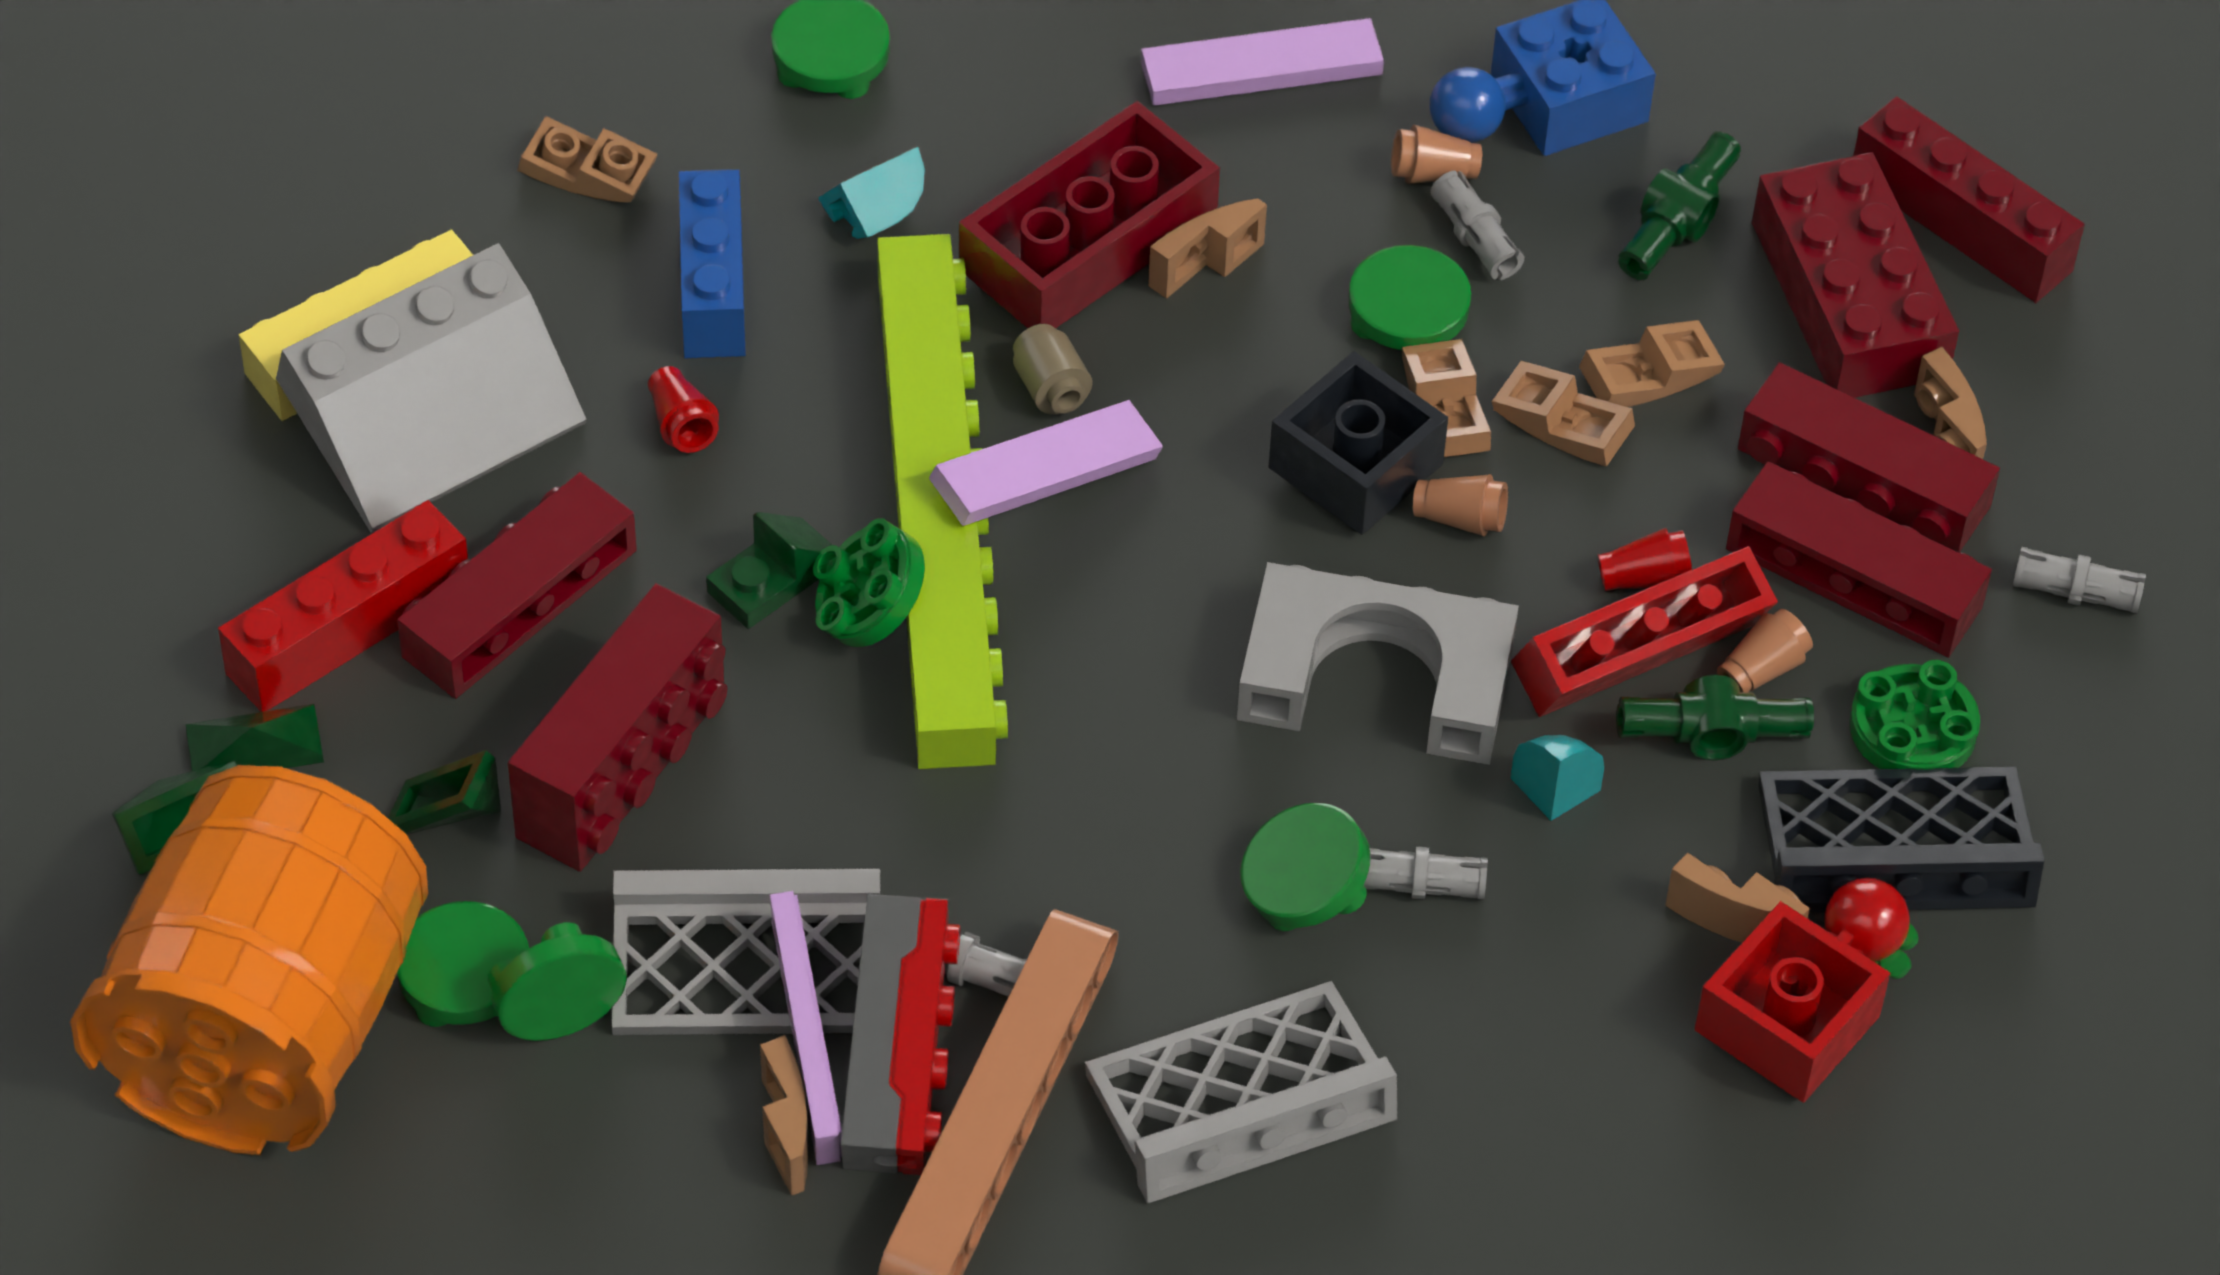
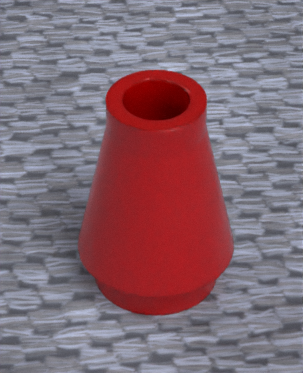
[648,366,719,453]
[1597,527,1692,591]

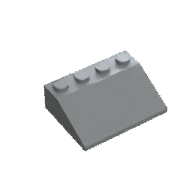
[276,243,587,533]

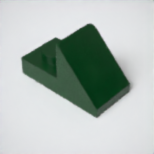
[706,512,832,630]

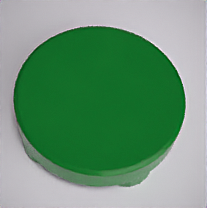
[772,0,890,99]
[1348,245,1471,350]
[813,518,925,647]
[1849,660,1980,769]
[1241,803,1371,931]
[396,901,529,1027]
[487,922,627,1041]

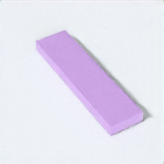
[1141,18,1384,106]
[929,400,1163,526]
[770,891,842,1165]

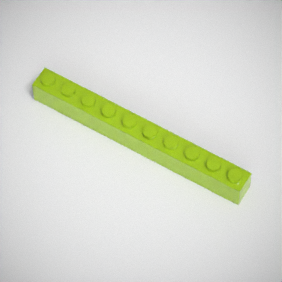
[877,234,1008,769]

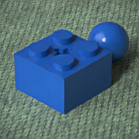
[1429,0,1656,156]

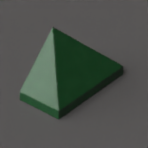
[185,704,324,771]
[388,750,501,835]
[112,760,236,874]

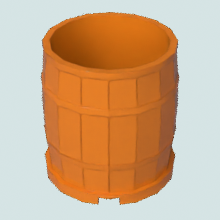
[70,765,428,1155]

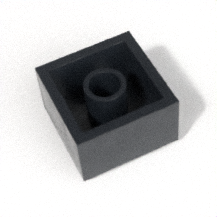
[1268,351,1449,535]

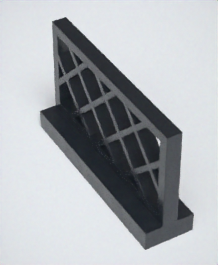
[1758,767,2045,912]

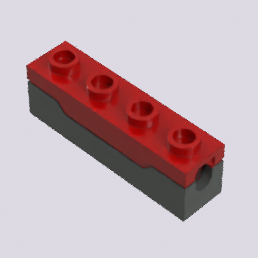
[841,893,961,1175]

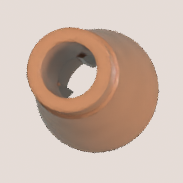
[1391,125,1482,184]
[1413,474,1508,536]
[1717,609,1813,692]

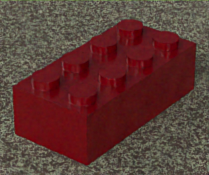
[959,101,1220,328]
[1751,152,1959,398]
[507,583,728,872]

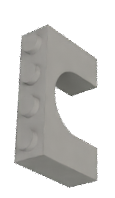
[1237,562,1519,765]

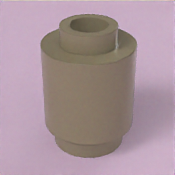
[1013,324,1092,414]

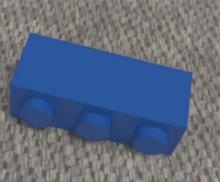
[679,169,746,358]

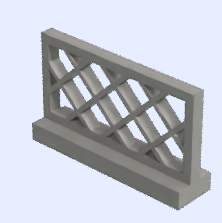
[612,869,881,1035]
[1085,981,1397,1203]

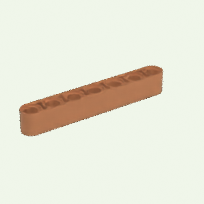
[878,909,1118,1275]

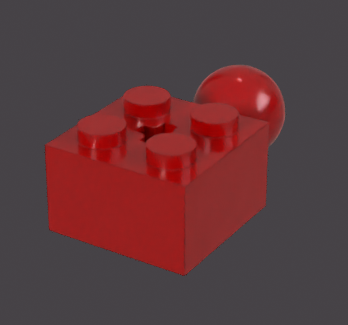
[1694,878,1910,1103]

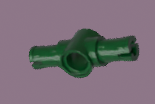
[1618,131,1741,280]
[1616,675,1814,761]

